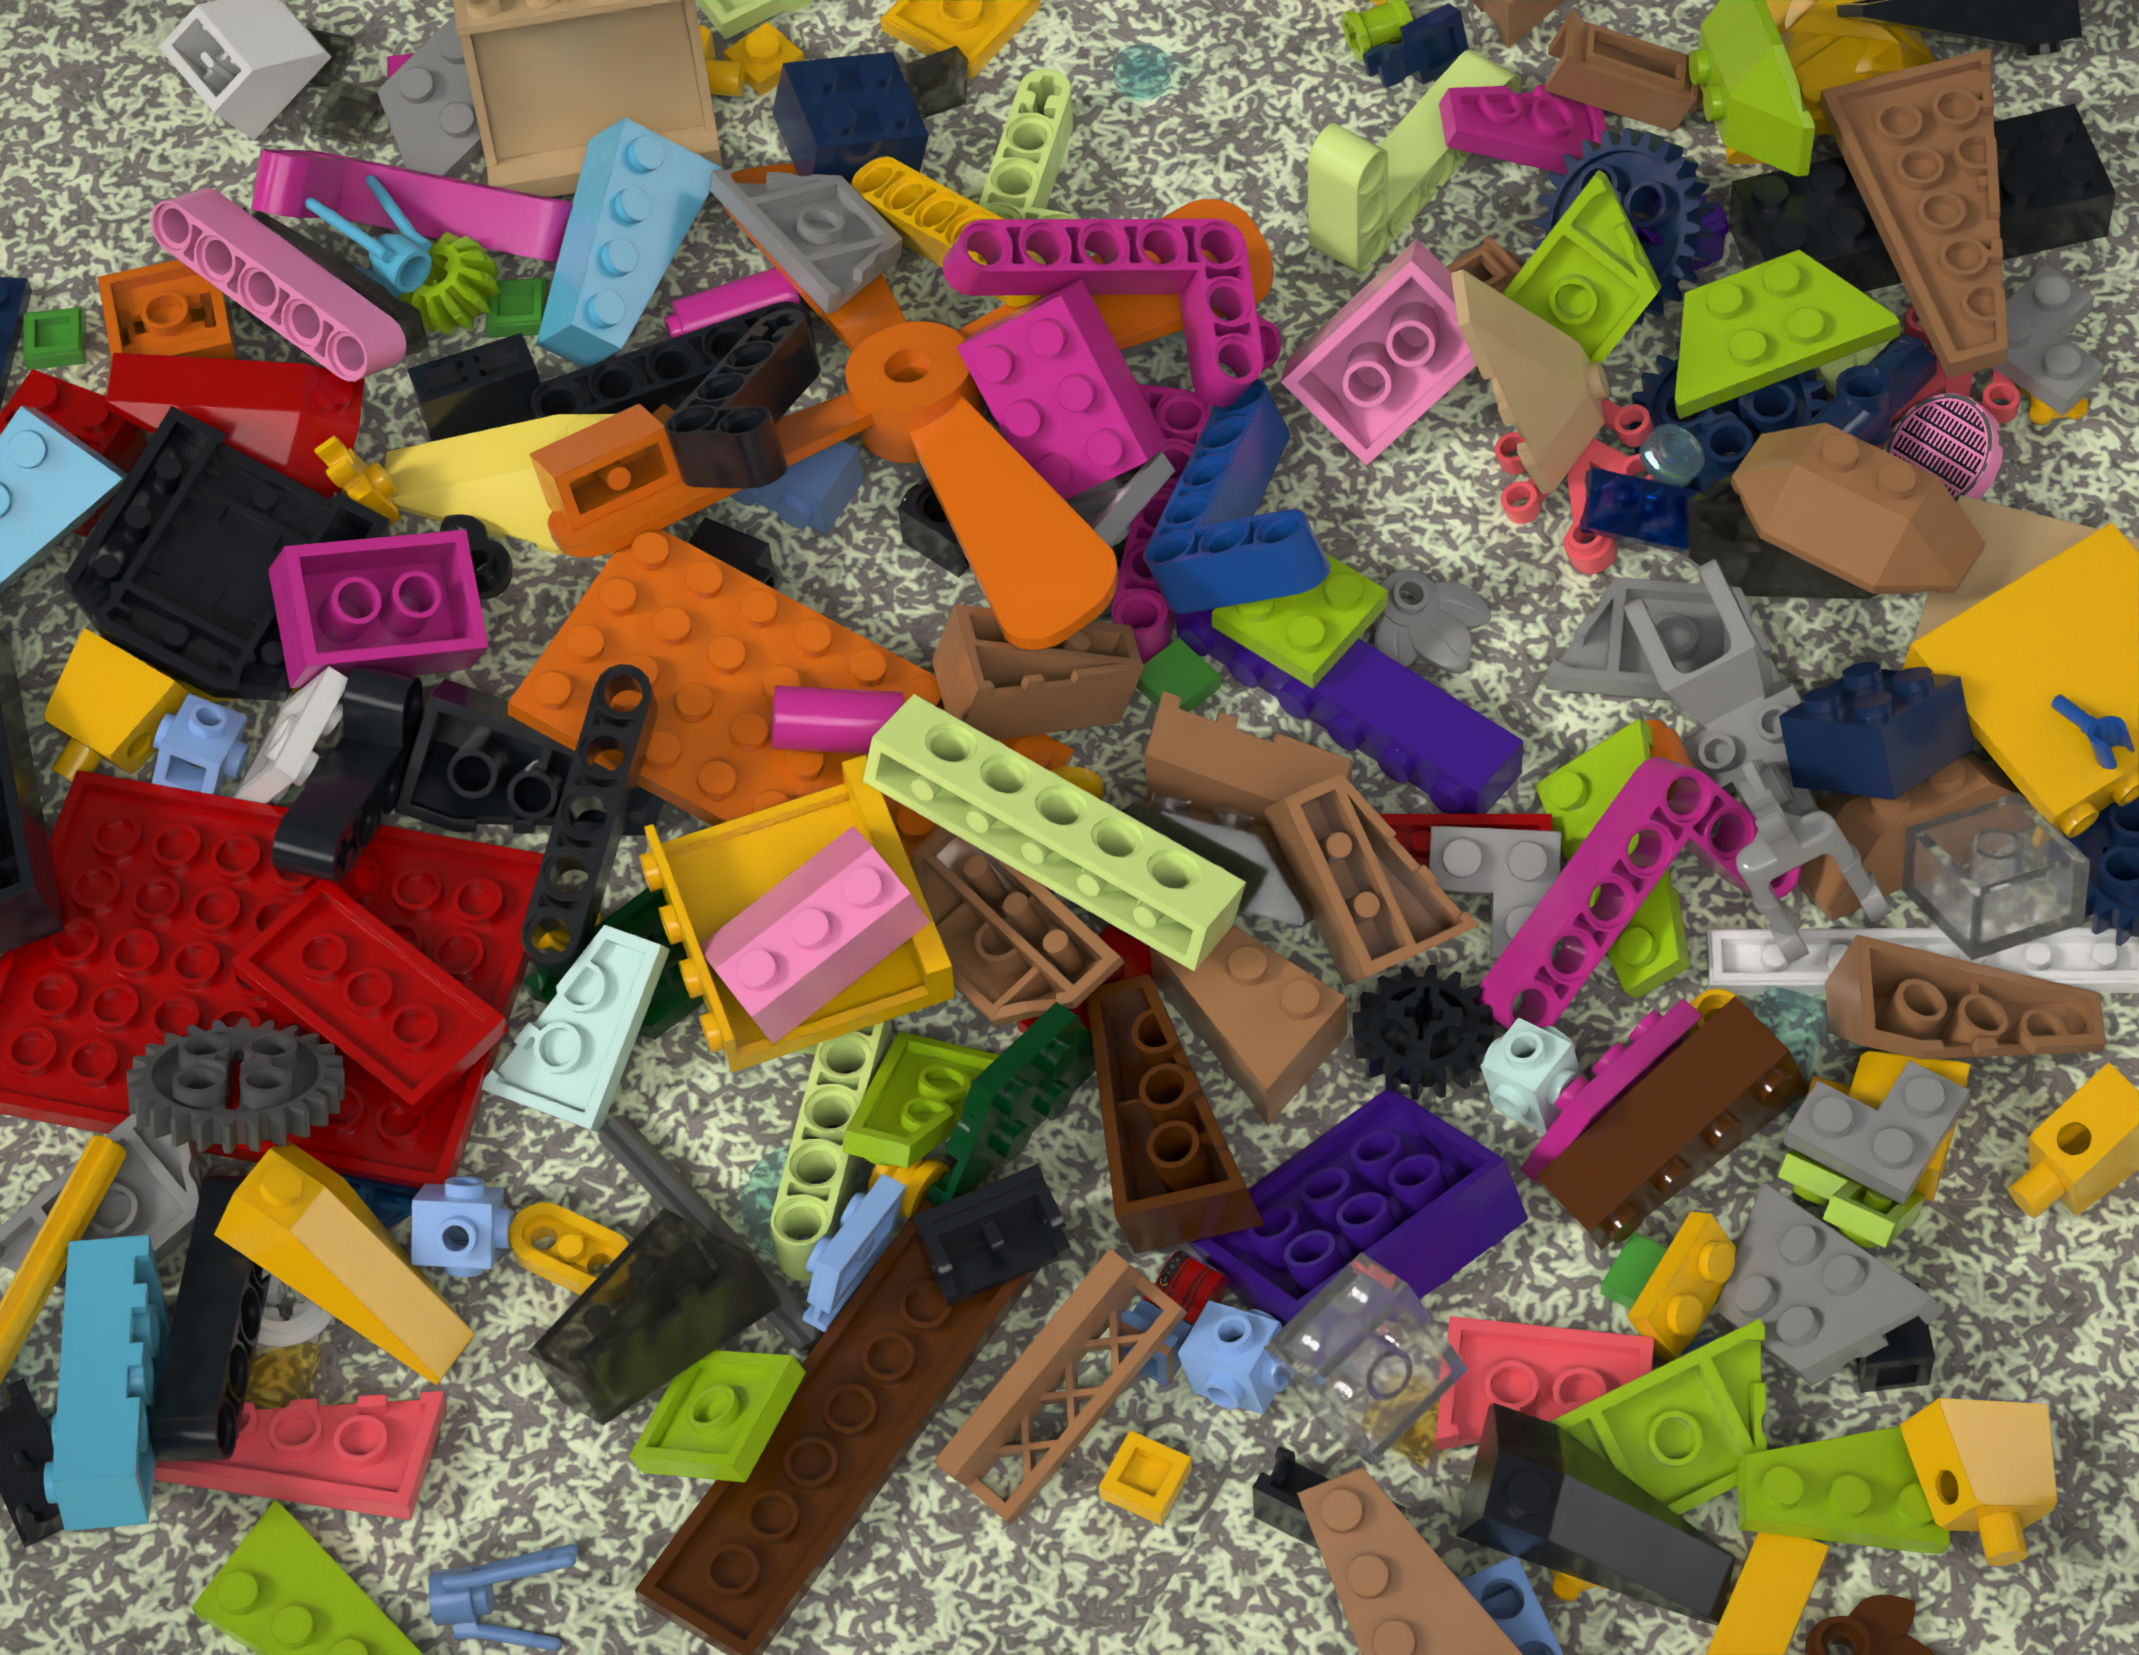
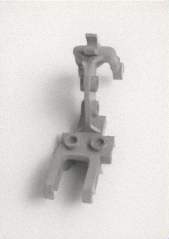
[1623,558,1893,964]

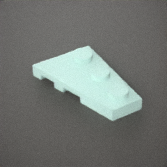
[482,925,670,1133]

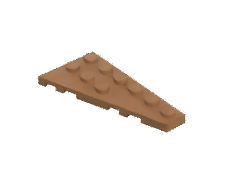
[1819,48,2008,379]
[1297,1467,1523,1655]

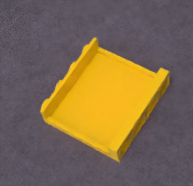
[1902,522,2139,846]
[639,754,955,1073]

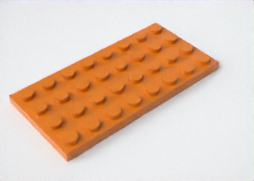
[508,529,1074,874]

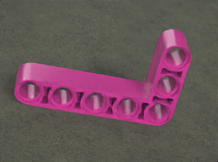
[251,149,573,262]
[943,219,1264,407]
[1112,384,1210,664]
[1479,757,1801,1030]

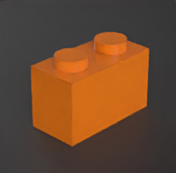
[529,404,682,531]

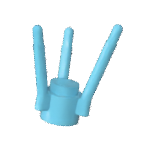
[305,175,432,297]

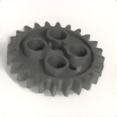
[127,1018,345,1154]

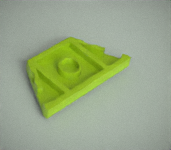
[1502,169,1662,364]
[1675,250,1900,419]
[1549,1318,1767,1515]

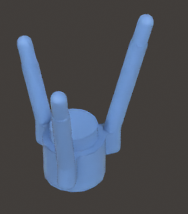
[429,1544,579,1651]

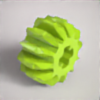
[398,231,501,337]

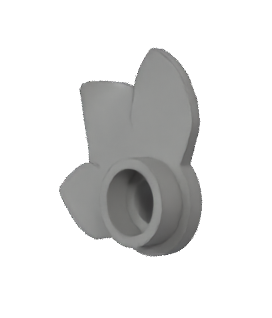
[1374,570,1492,674]

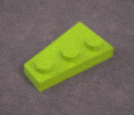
[843,1031,1000,1168]
[1738,1426,1950,1554]

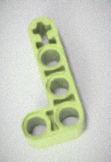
[978,69,1077,265]

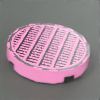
[1886,393,2003,502]

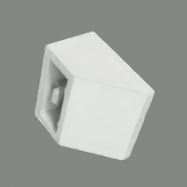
[159,0,332,140]

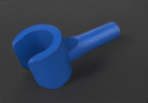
[2051,694,2135,769]

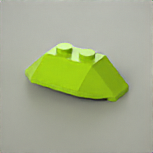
[1689,0,1816,176]

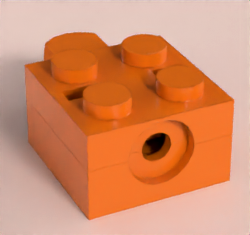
[97,259,240,360]

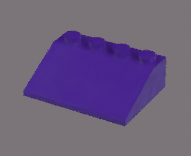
[1187,1090,1528,1374]

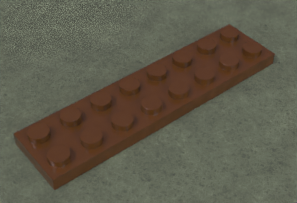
[635,1171,1041,1655]

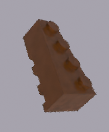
[1087,974,1264,1254]
[1536,996,1809,1250]

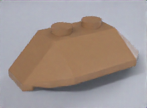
[1731,422,1985,594]
[1798,754,2045,921]
[913,827,1124,1026]

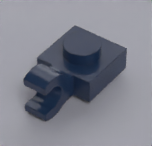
[1363,3,1469,87]

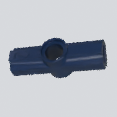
[1806,333,1937,446]

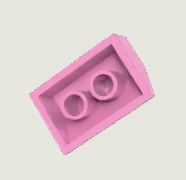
[1281,239,1477,466]
[699,826,930,1045]

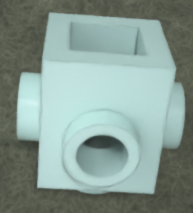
[1480,1017,1582,1135]

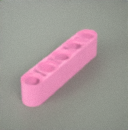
[151,188,406,381]

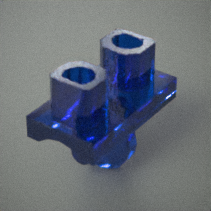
[1579,468,1698,553]

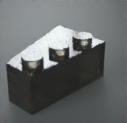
[528,1208,782,1426]

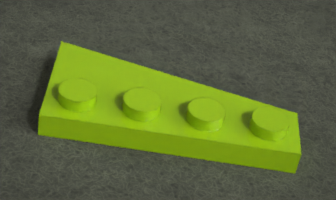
[1534,718,1691,999]
[192,1499,423,1655]

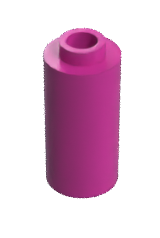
[664,267,801,339]
[771,685,904,754]

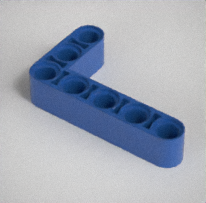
[1143,379,1331,613]

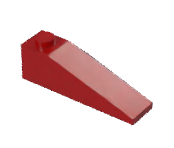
[104,352,365,499]

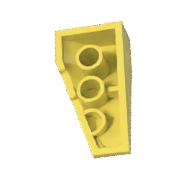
[384,414,615,554]

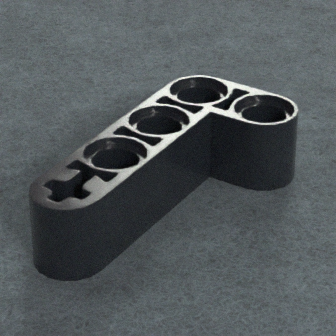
[665,309,821,489]
[272,665,423,883]

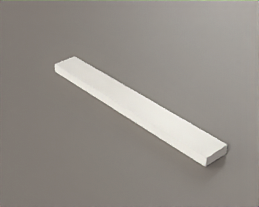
[1706,927,2139,995]

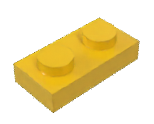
[1627,1211,1738,1361]

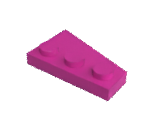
[1439,84,1607,174]
[1520,998,1703,1185]

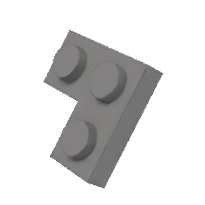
[1992,264,2105,416]
[1429,826,1561,961]
[1783,1060,1970,1205]

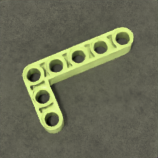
[1307,50,1522,274]
[707,1010,893,1281]

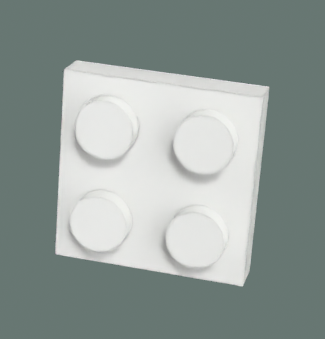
[231,666,348,805]

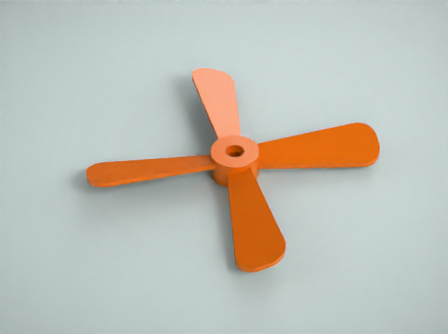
[548,164,1274,650]

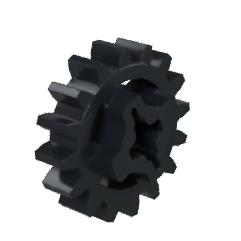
[1352,965,1495,1100]

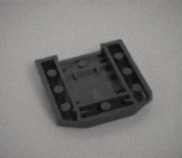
[64,406,390,701]

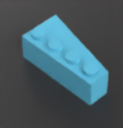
[536,118,723,368]
[0,406,128,594]
[44,1235,172,1531]

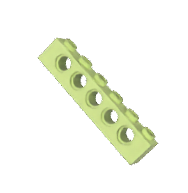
[863,694,1246,971]

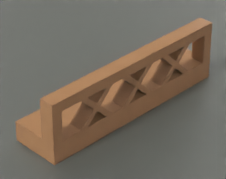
[933,1248,1188,1524]

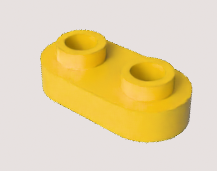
[509,1202,635,1301]

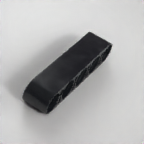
[530,301,816,419]
[521,664,658,978]
[150,1175,271,1462]

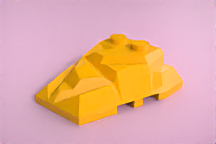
[1726,0,1936,164]

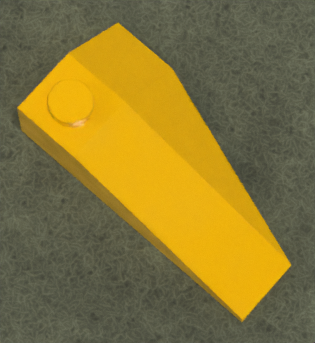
[214,1141,475,1386]

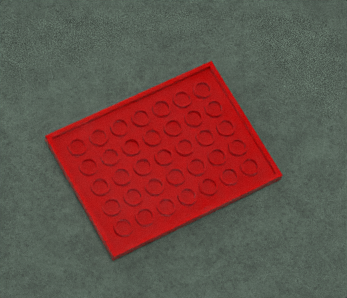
[0,770,544,1194]

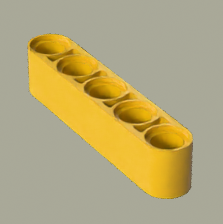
[851,156,1045,307]

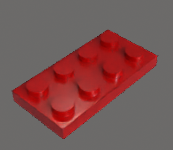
[230,879,509,1119]

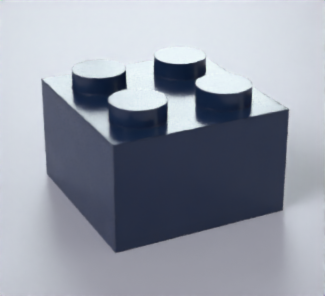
[772,52,929,185]
[1779,662,1974,800]

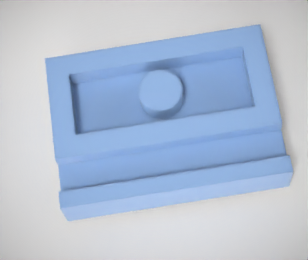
[802,1174,906,1332]

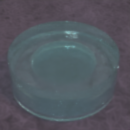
[1113,44,1171,101]
[1640,424,1705,487]

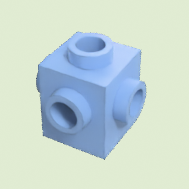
[152,693,250,795]
[411,1176,514,1277]
[1178,1300,1295,1415]

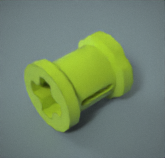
[1341,0,1413,61]

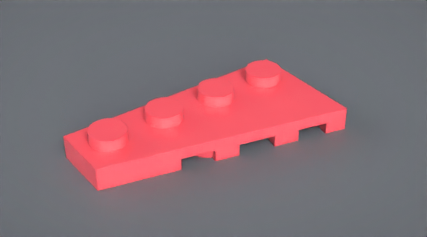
[154,1391,448,1520]

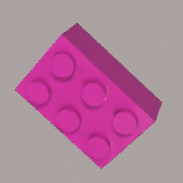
[957,278,1168,501]
[268,529,489,688]

